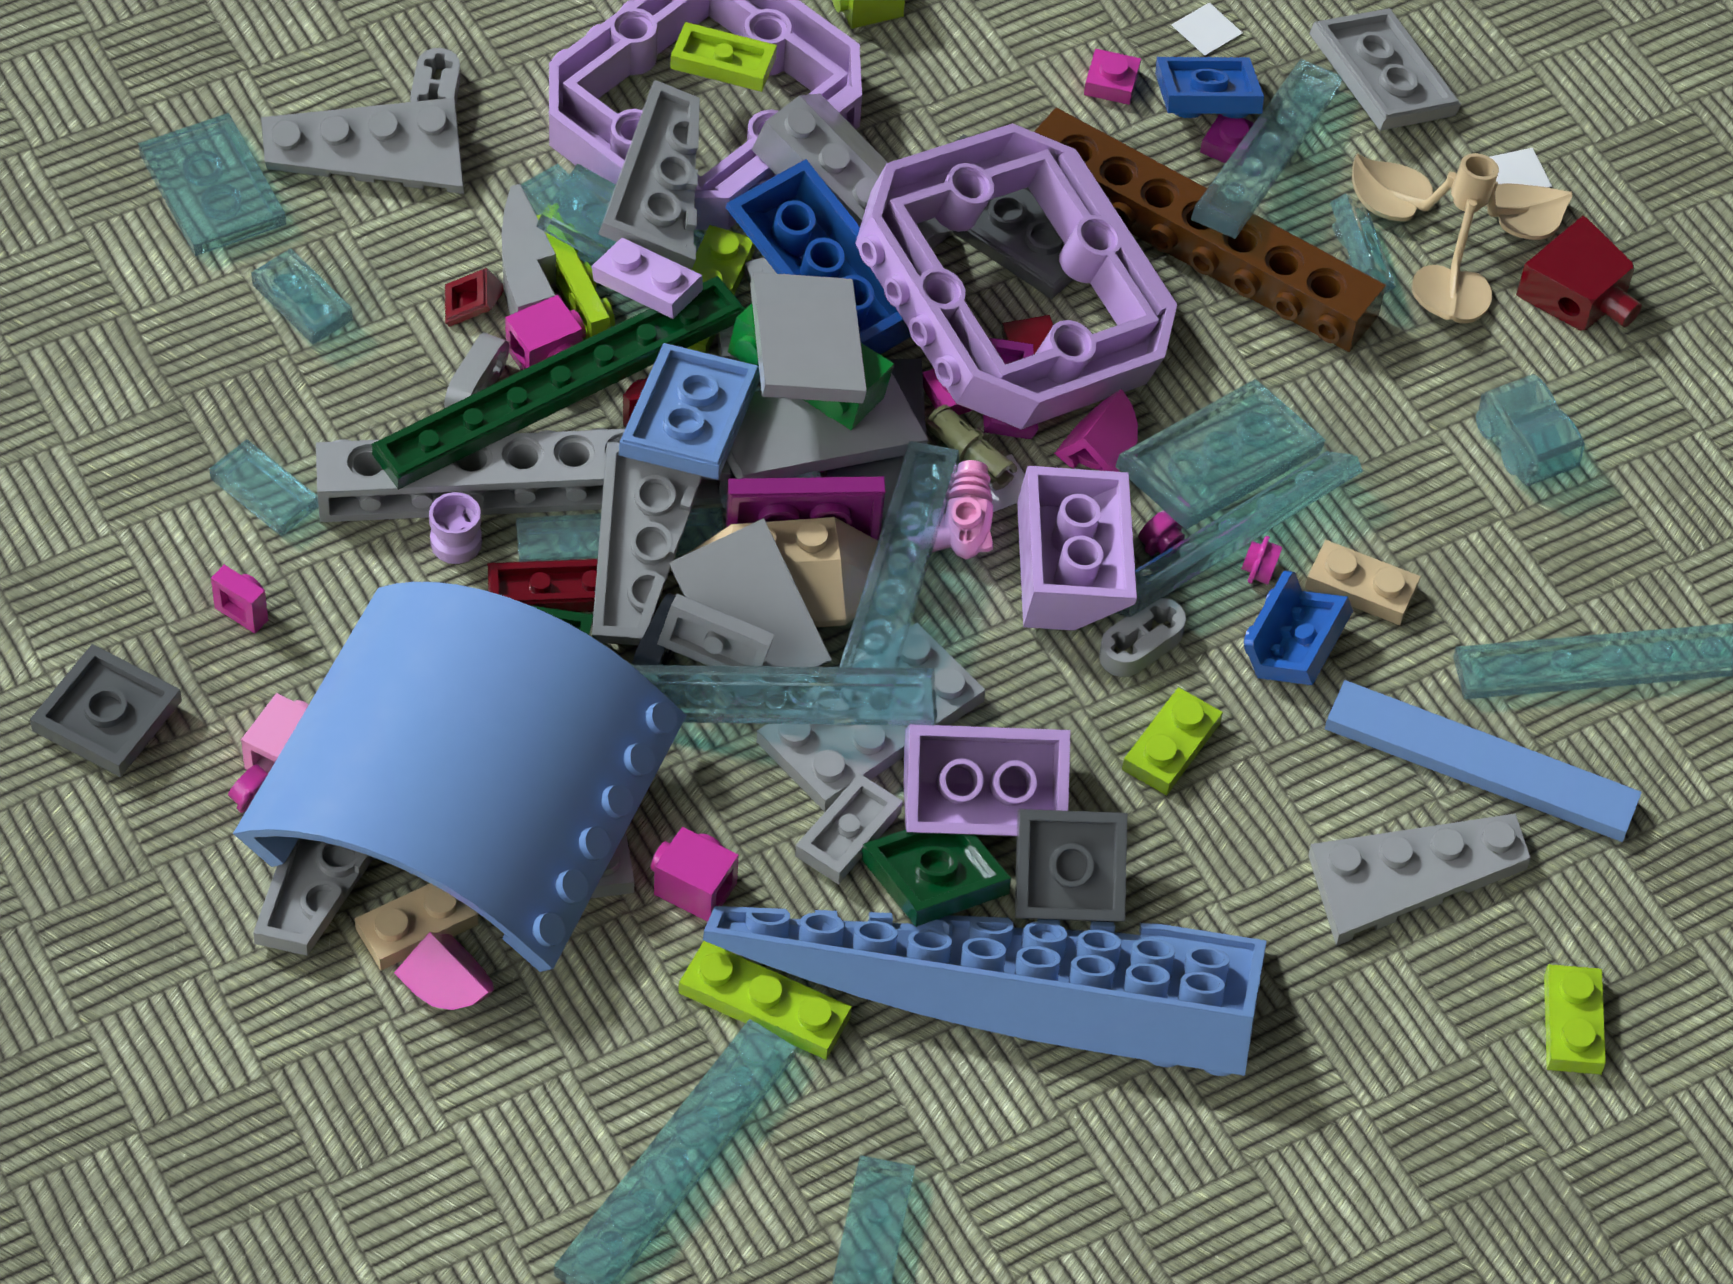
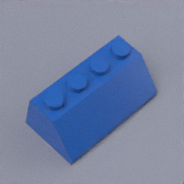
[726,159,911,355]

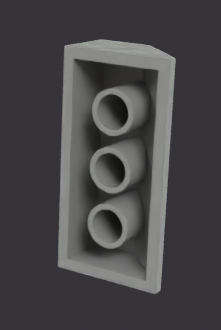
[752,93,953,250]

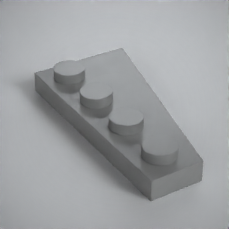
[598,80,700,270]
[261,98,464,194]

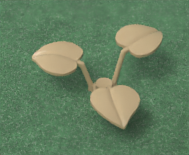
[1352,153,1572,323]

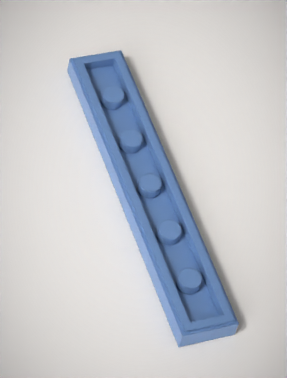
[1325,680,1642,842]

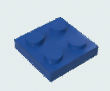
[1155,57,1264,119]

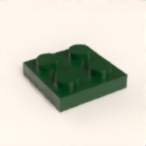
[862,829,1011,927]

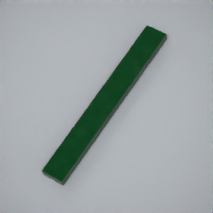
[371,276,745,490]

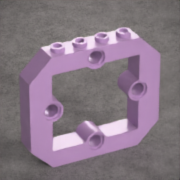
[549,0,862,230]
[855,123,1177,429]

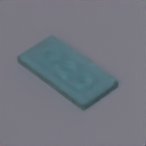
[1115,379,1326,530]

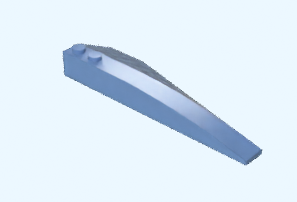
[703,906,1267,1076]

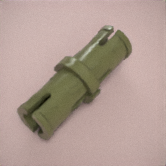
[926,405,1017,490]

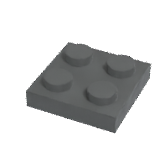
[30,644,182,777]
[1015,809,1128,922]

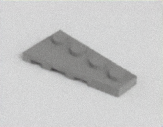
[592,442,703,645]
[1308,813,1531,946]
[253,838,374,956]

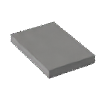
[1309,8,1461,131]
[750,272,867,403]
[669,518,831,706]

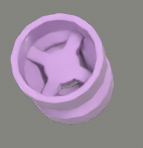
[429,492,482,564]

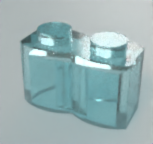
[1476,374,1585,486]

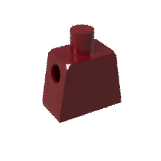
[1516,215,1642,330]

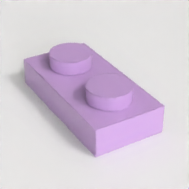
[592,237,703,319]

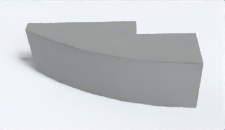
[501,184,556,315]

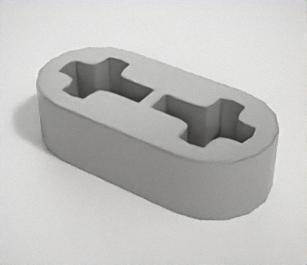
[410,48,460,104]
[444,332,510,408]
[1099,598,1186,677]

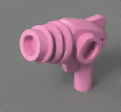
[907,460,993,560]

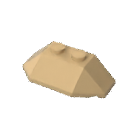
[683,517,889,627]

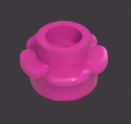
[1138,510,1185,557]
[1241,536,1282,585]
[228,764,268,813]

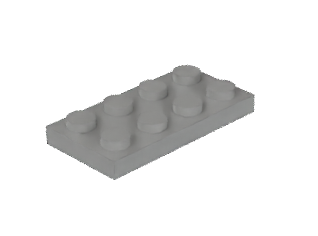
[756,623,985,812]

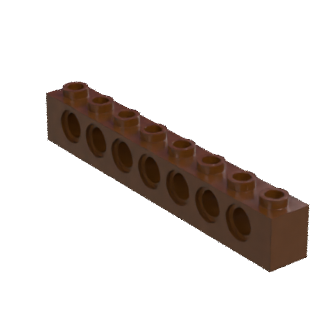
[1034,107,1386,352]

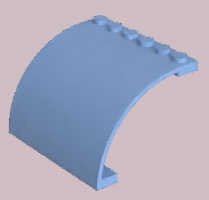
[233,582,687,972]

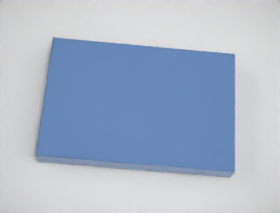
[619,343,760,480]

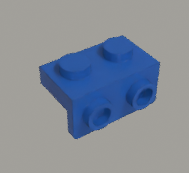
[1244,571,1353,685]

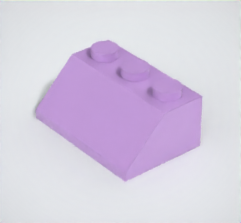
[1017,466,1137,630]
[903,724,1070,836]

